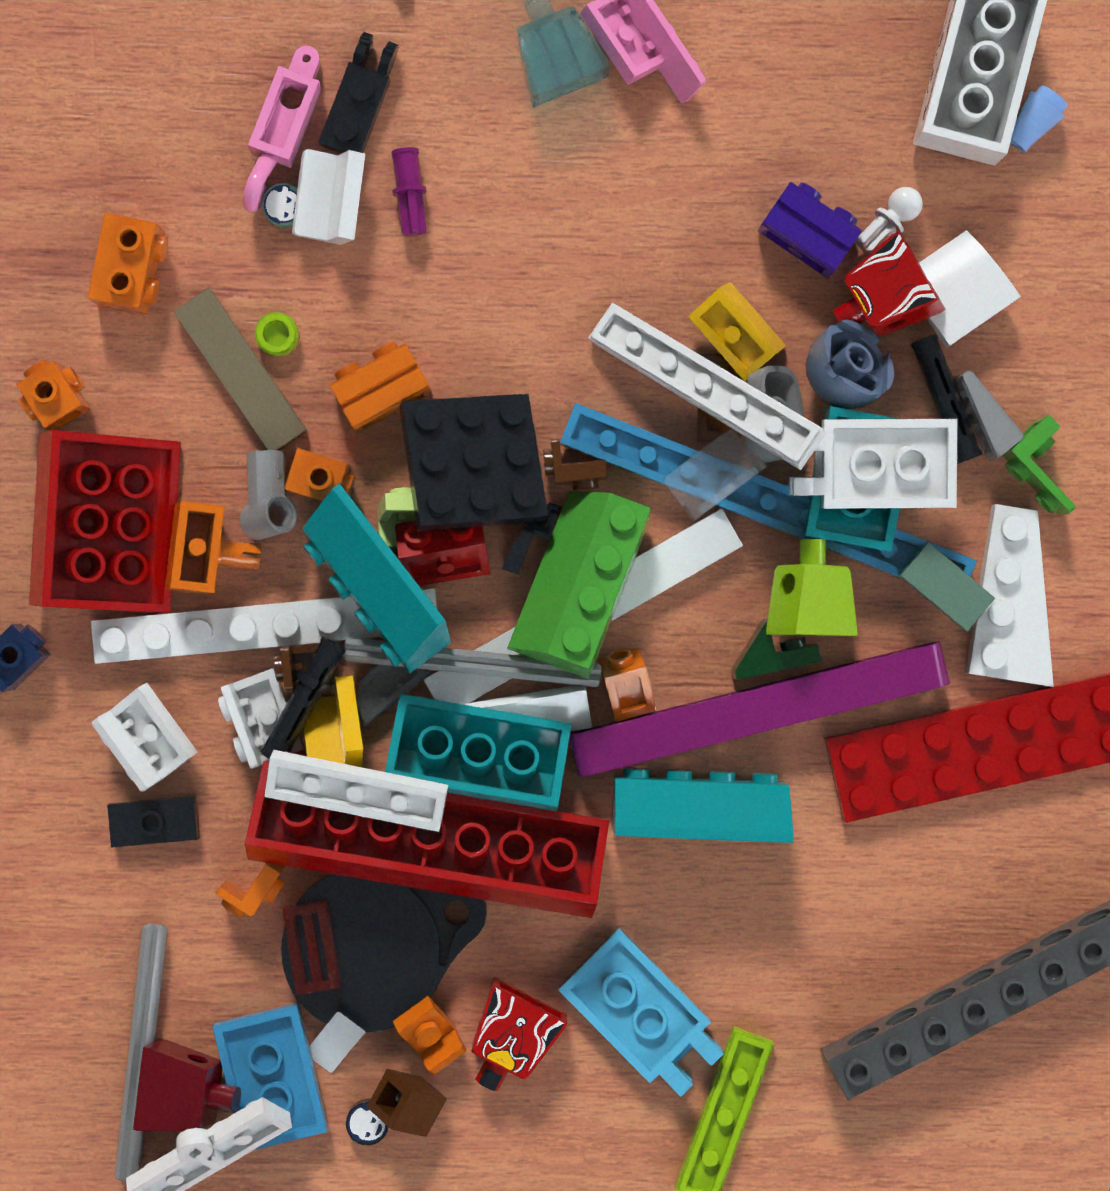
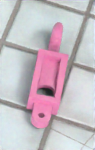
[243,46,321,213]

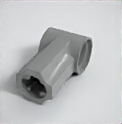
[240,450,297,541]

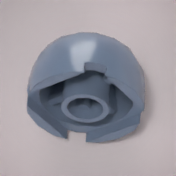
[805,320,895,409]

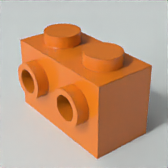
[87,213,168,315]

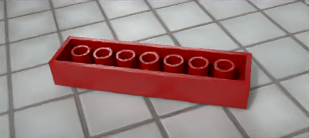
[244,761,610,918]

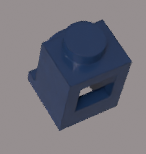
[0,624,51,692]

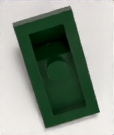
[731,619,822,680]

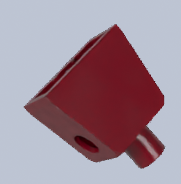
[133,1039,241,1131]

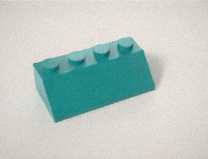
[302,483,451,673]
[385,694,572,811]
[611,768,794,843]

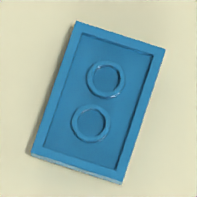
[212,1002,329,1150]

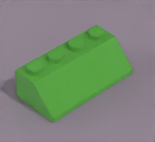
[507,490,651,679]

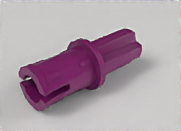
[391,147,427,237]

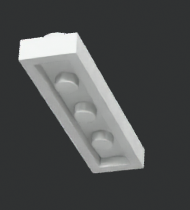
[264,750,448,832]

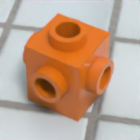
[16,360,91,430]

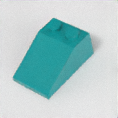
[804,406,900,552]

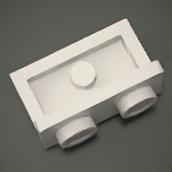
[218,668,305,769]
[92,683,198,792]

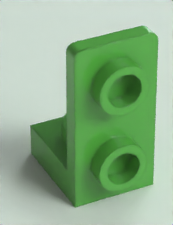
[1003,414,1076,515]

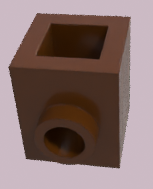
[367,1069,447,1137]

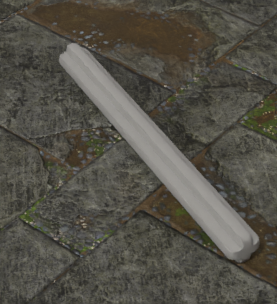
[344,638,602,687]
[114,923,167,1181]

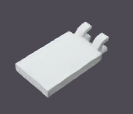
[789,419,957,509]

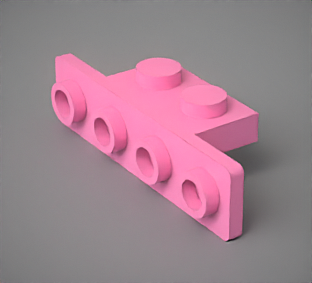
[580,0,706,103]

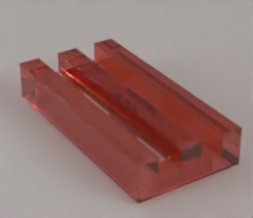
[282,899,341,995]

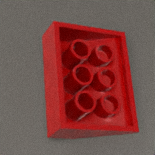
[29,430,181,613]

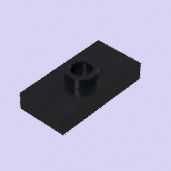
[107,795,200,848]

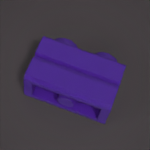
[758,182,862,279]

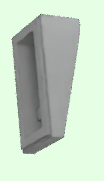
[954,370,1024,461]

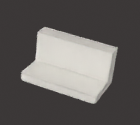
[292,149,365,245]

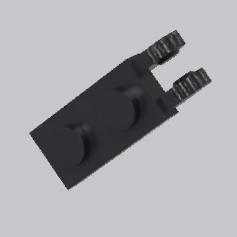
[318,32,399,154]

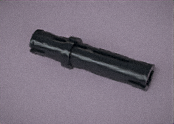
[910,334,983,464]
[260,636,347,759]

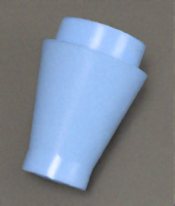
[1010,85,1068,153]

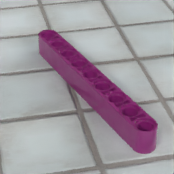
[569,641,950,777]

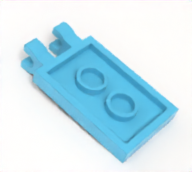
[558,927,724,1097]

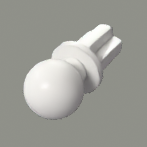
[856,187,923,255]

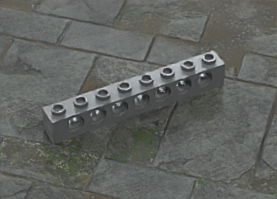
[820,901,1110,1100]

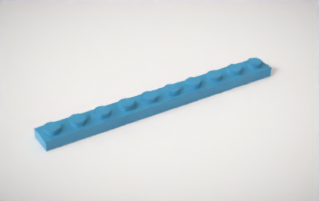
[560,403,977,578]

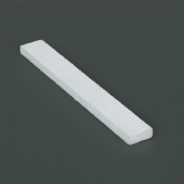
[423,509,743,704]

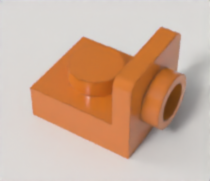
[598,648,657,722]
[393,996,466,1075]

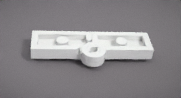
[126,1097,292,1191]

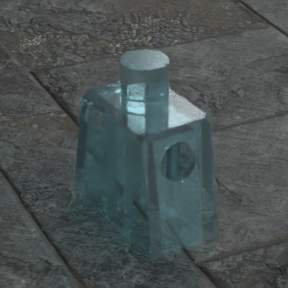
[517,0,610,108]

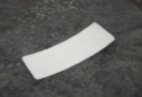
[310,1012,365,1073]

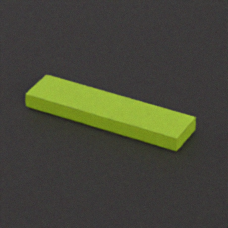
[674,1026,775,1191]

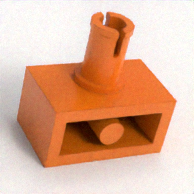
[165,500,261,595]

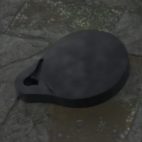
[281,873,487,1033]

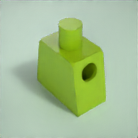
[766,539,857,636]

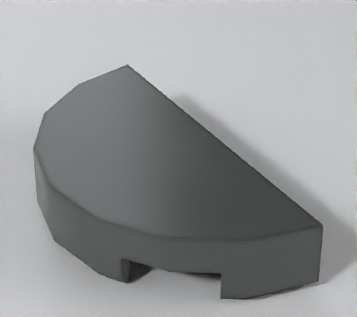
[356,664,432,727]

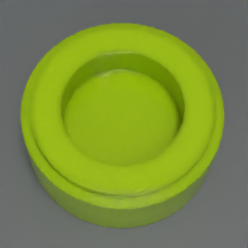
[255,312,300,357]

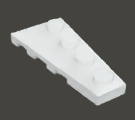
[965,504,1054,687]

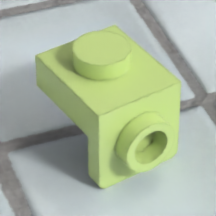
[377,487,415,549]

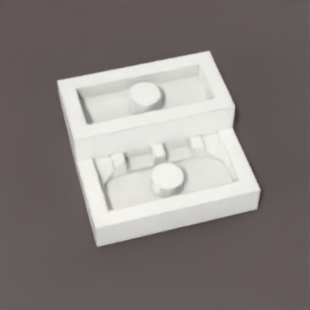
[919,230,1021,348]

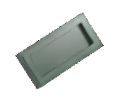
[898,542,995,631]

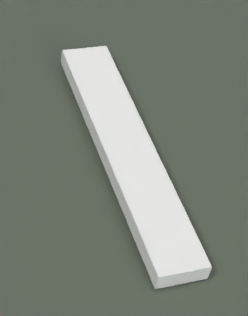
[588,303,826,470]

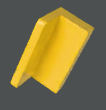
[688,282,786,381]
[303,675,363,767]

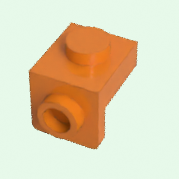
[216,863,286,918]

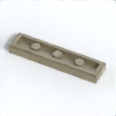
[173,288,307,451]

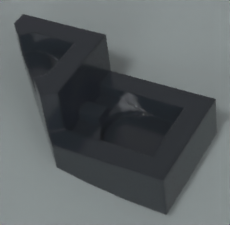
[502,502,562,575]

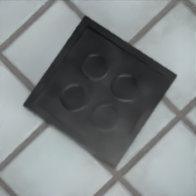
[399,394,548,531]

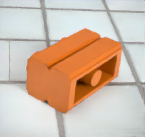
[329,341,432,433]

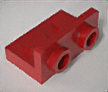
[395,520,491,586]

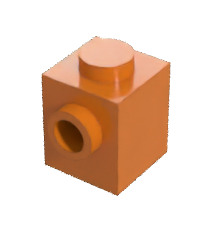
[284,448,355,502]

